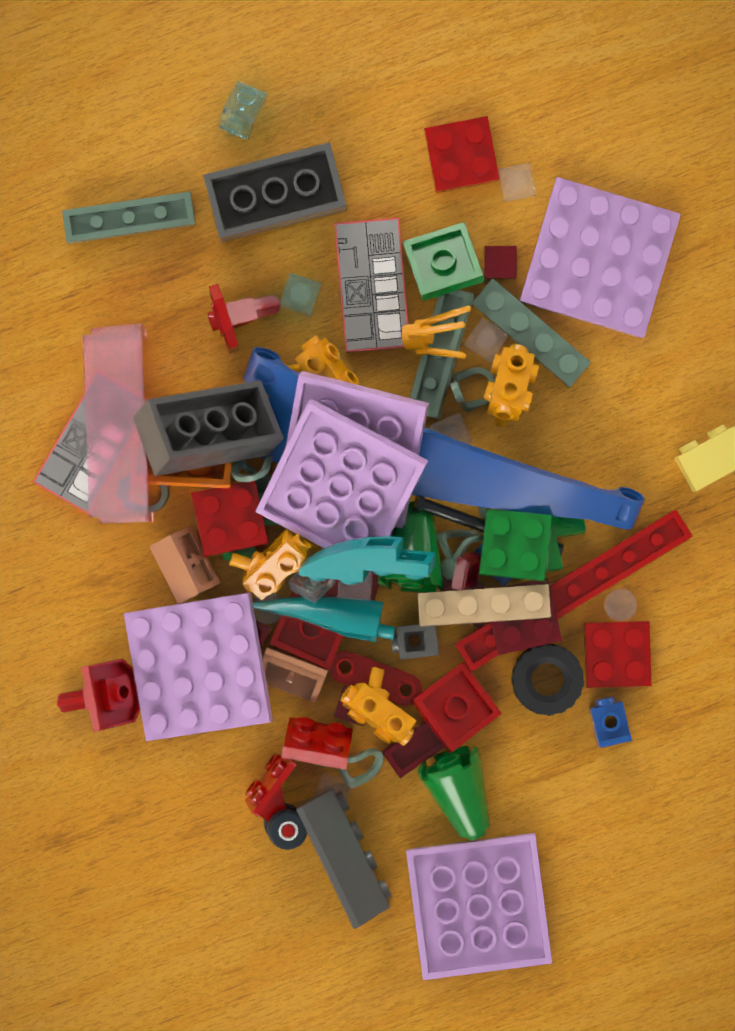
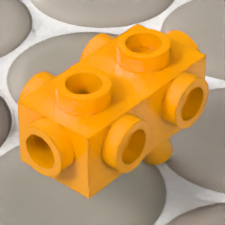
[287,335,359,385]
[484,344,539,427]
[229,528,311,600]
[340,667,417,746]

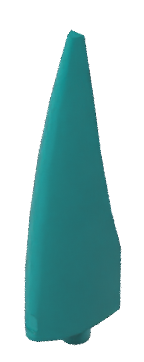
[253,596,395,643]

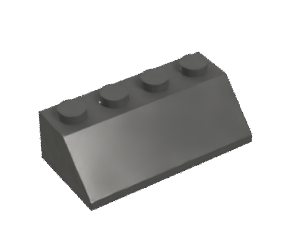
[296,787,392,929]

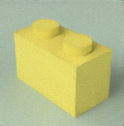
[674,424,735,492]

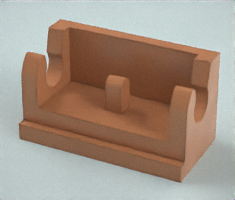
[149,525,221,604]
[263,647,328,703]

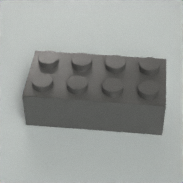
[203,142,347,243]
[133,380,284,476]

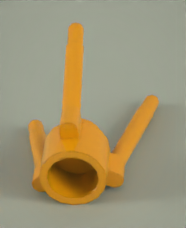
[402,305,471,359]

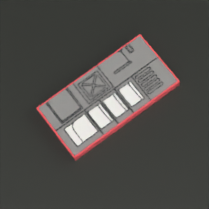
[334,218,408,353]
[33,370,147,515]

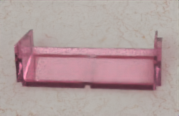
[83,324,154,524]

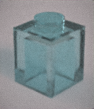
[280,273,322,318]

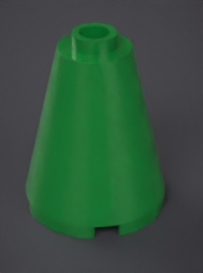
[378,501,444,593]
[417,746,490,840]

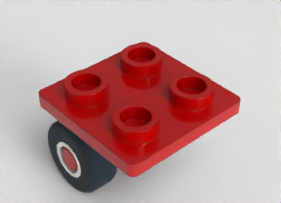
[245,752,307,850]

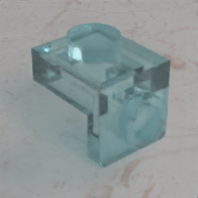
[219,81,267,139]

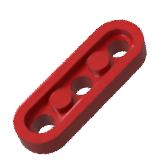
[329,651,422,706]

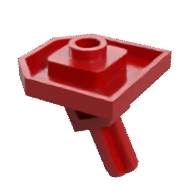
[207,284,281,353]
[57,658,140,732]

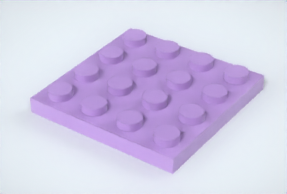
[520,177,681,339]
[286,371,429,528]
[255,399,428,573]
[124,592,273,741]
[406,833,552,980]

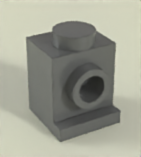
[391,624,439,659]

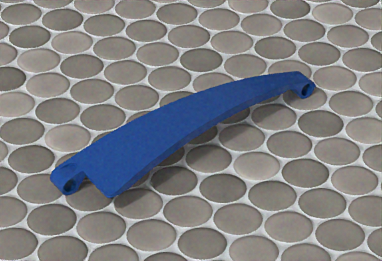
[243,347,645,530]

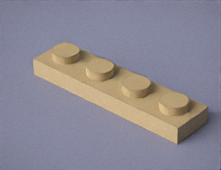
[418,584,551,627]

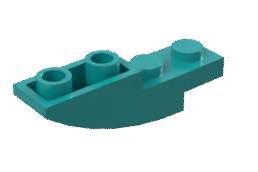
[299,536,436,585]

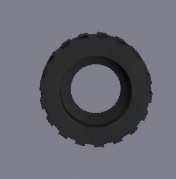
[511,644,584,716]

